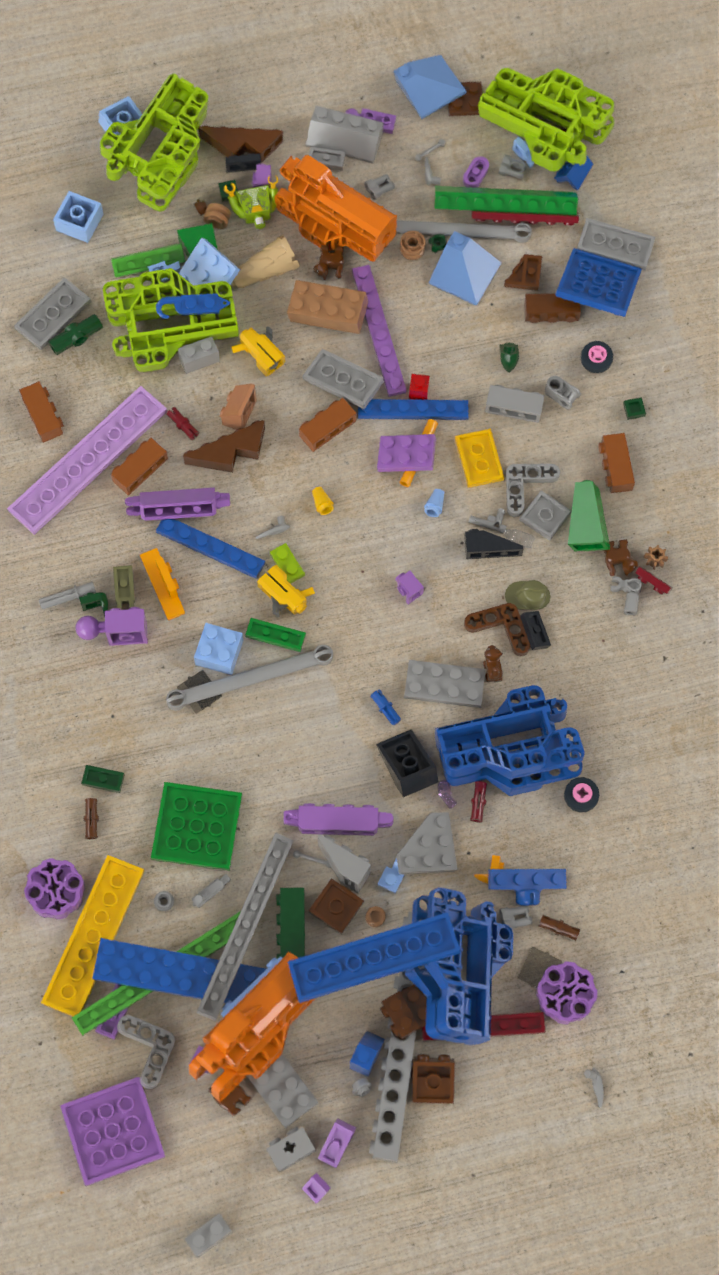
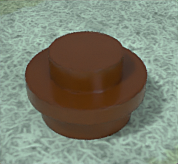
[194,199,207,216]

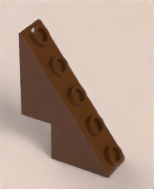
[198,125,284,163]
[183,420,265,473]

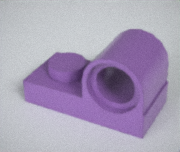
[318,1118,356,1168]

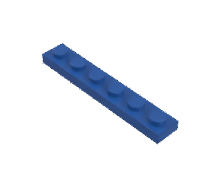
[358,399,469,420]
[156,519,265,579]

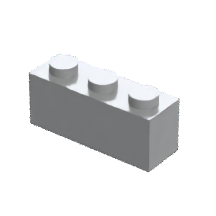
[485,385,545,423]

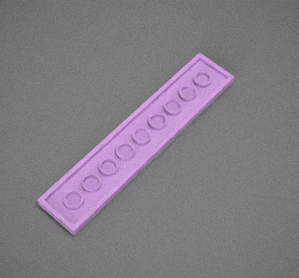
[7,386,167,535]

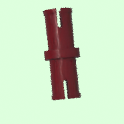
[167,407,200,441]
[470,781,487,823]

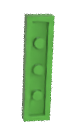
[111,243,185,277]

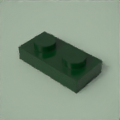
[81,765,125,793]

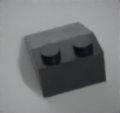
[376,729,439,798]

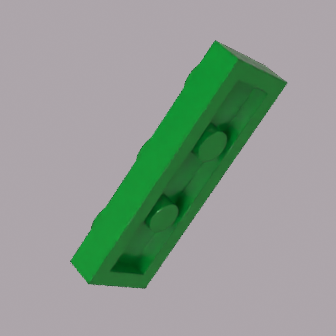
[245,618,306,652]

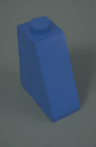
[350,1031,385,1077]

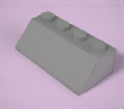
[306,106,383,163]

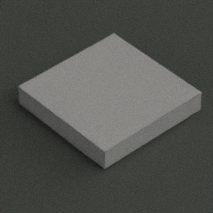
[519,490,572,541]

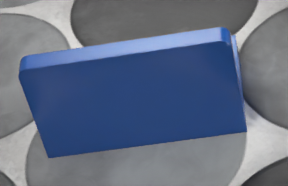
[554,155,593,190]

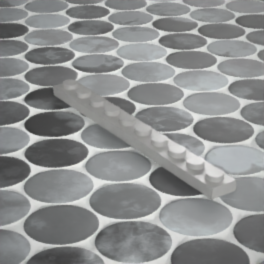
[197,833,293,1021]

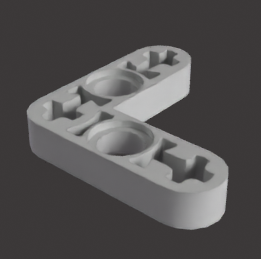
[506,464,560,517]
[117,1015,175,1089]

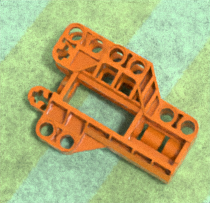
[275,155,397,262]
[189,952,315,1102]

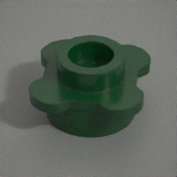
[428,234,446,253]

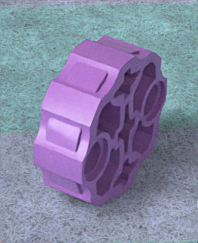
[24,858,85,920]
[536,962,597,1024]

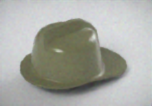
[505,580,551,610]

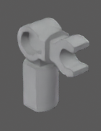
[611,576,642,616]

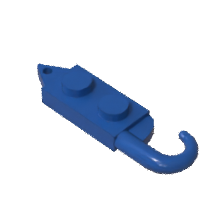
[156,294,230,319]

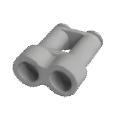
[498,155,527,179]
[364,174,395,200]
[499,905,532,931]

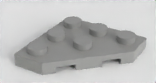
[396,812,457,875]

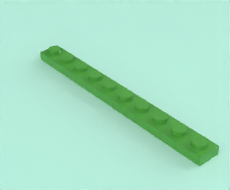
[72,911,241,1036]

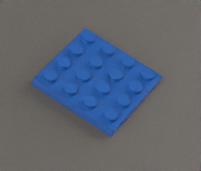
[555,248,642,317]

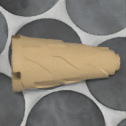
[231,235,300,288]

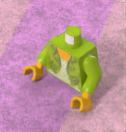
[224,175,278,229]

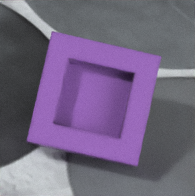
[302,1173,331,1204]

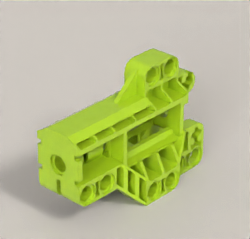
[478,68,614,172]
[100,73,208,212]
[103,268,239,372]

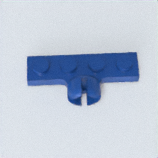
[488,869,567,906]

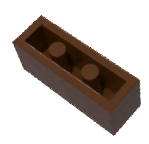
[524,293,581,323]

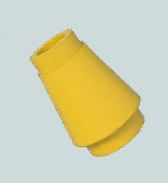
[312,487,334,515]

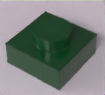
[218,180,238,202]
[623,397,646,420]

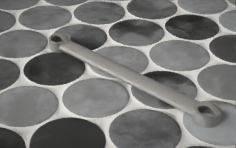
[396,220,532,243]
[166,645,333,711]

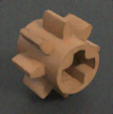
[644,545,668,570]

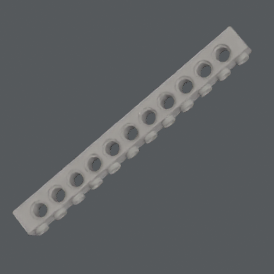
[369,911,421,1163]

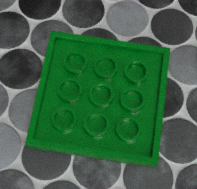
[151,782,242,871]

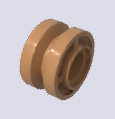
[203,203,231,230]
[400,231,425,260]

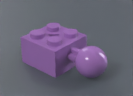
[75,607,148,646]

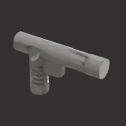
[469,508,507,533]

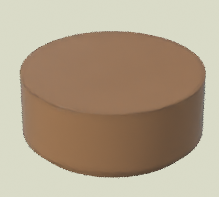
[365,906,386,927]

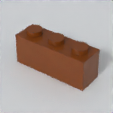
[19,381,64,443]
[299,398,357,452]
[599,433,635,493]
[111,438,168,496]

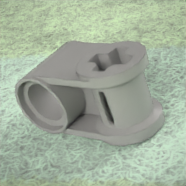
[545,376,581,409]

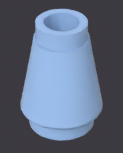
[424,489,445,517]

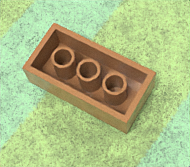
[287,280,369,334]

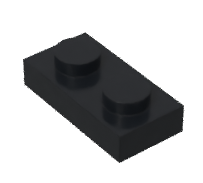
[225,154,261,173]
[520,611,551,650]

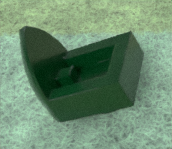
[499,343,519,373]
[79,592,108,617]

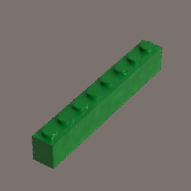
[434,186,578,215]

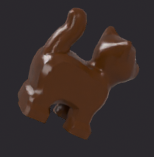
[313,245,344,281]
[604,539,638,577]
[483,645,503,683]
[208,1084,252,1117]

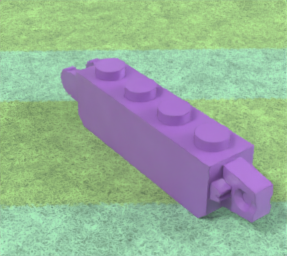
[125,487,230,521]
[283,803,394,836]

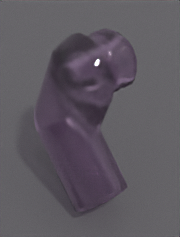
[437,780,457,809]

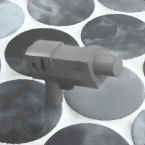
[192,874,231,908]

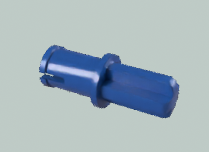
[370,689,401,725]

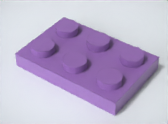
[377,434,436,472]

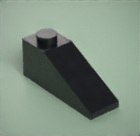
[464,529,524,559]

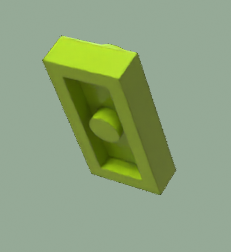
[270,543,305,584]

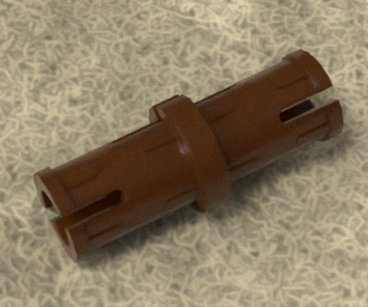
[83,798,99,840]
[539,914,581,941]

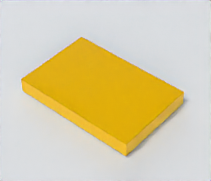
[455,428,504,488]

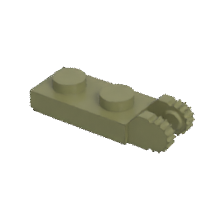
[113,565,135,610]

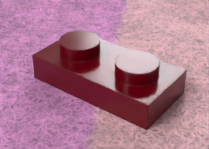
[635,567,673,595]

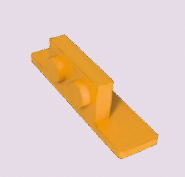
[140,548,185,620]

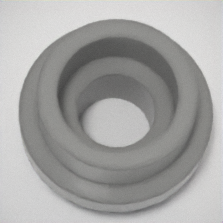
[154,891,174,911]
[352,1078,372,1097]

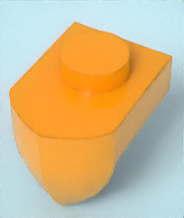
[474,855,504,884]

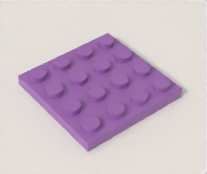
[60,1077,166,1186]

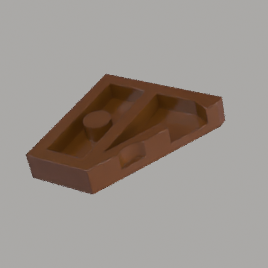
[504,254,542,291]

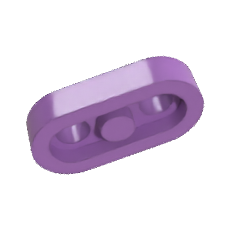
[463,157,489,188]

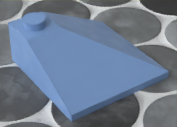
[393,55,467,119]
[429,231,501,306]

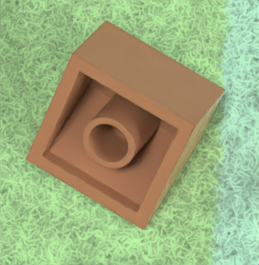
[220,383,257,430]

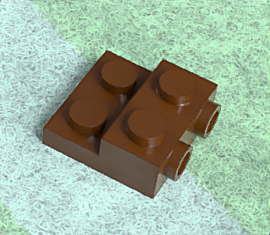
[380,984,427,1040]
[412,1054,455,1104]

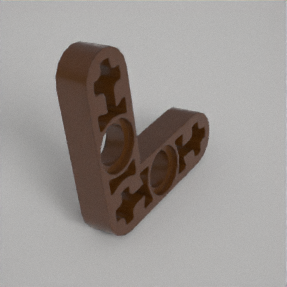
[464,603,530,657]

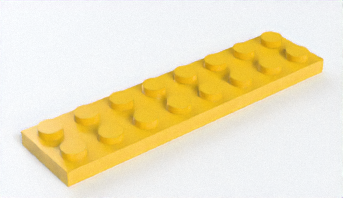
[41,855,145,1017]

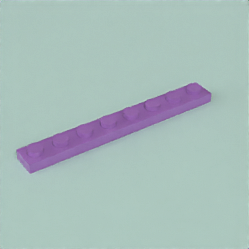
[352,265,406,397]

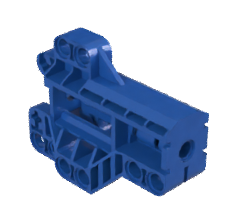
[435,685,585,796]
[405,887,513,1045]

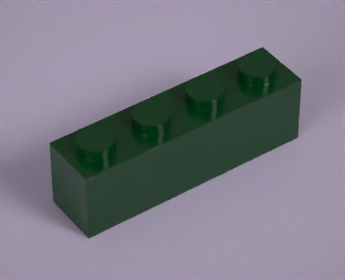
[276,887,305,959]

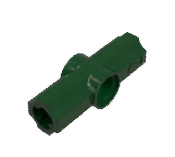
[48,314,103,355]

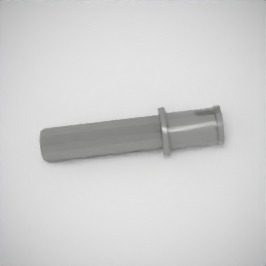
[39,581,96,609]

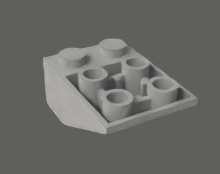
[318,834,371,893]

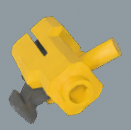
[231,327,285,377]
[257,565,315,618]

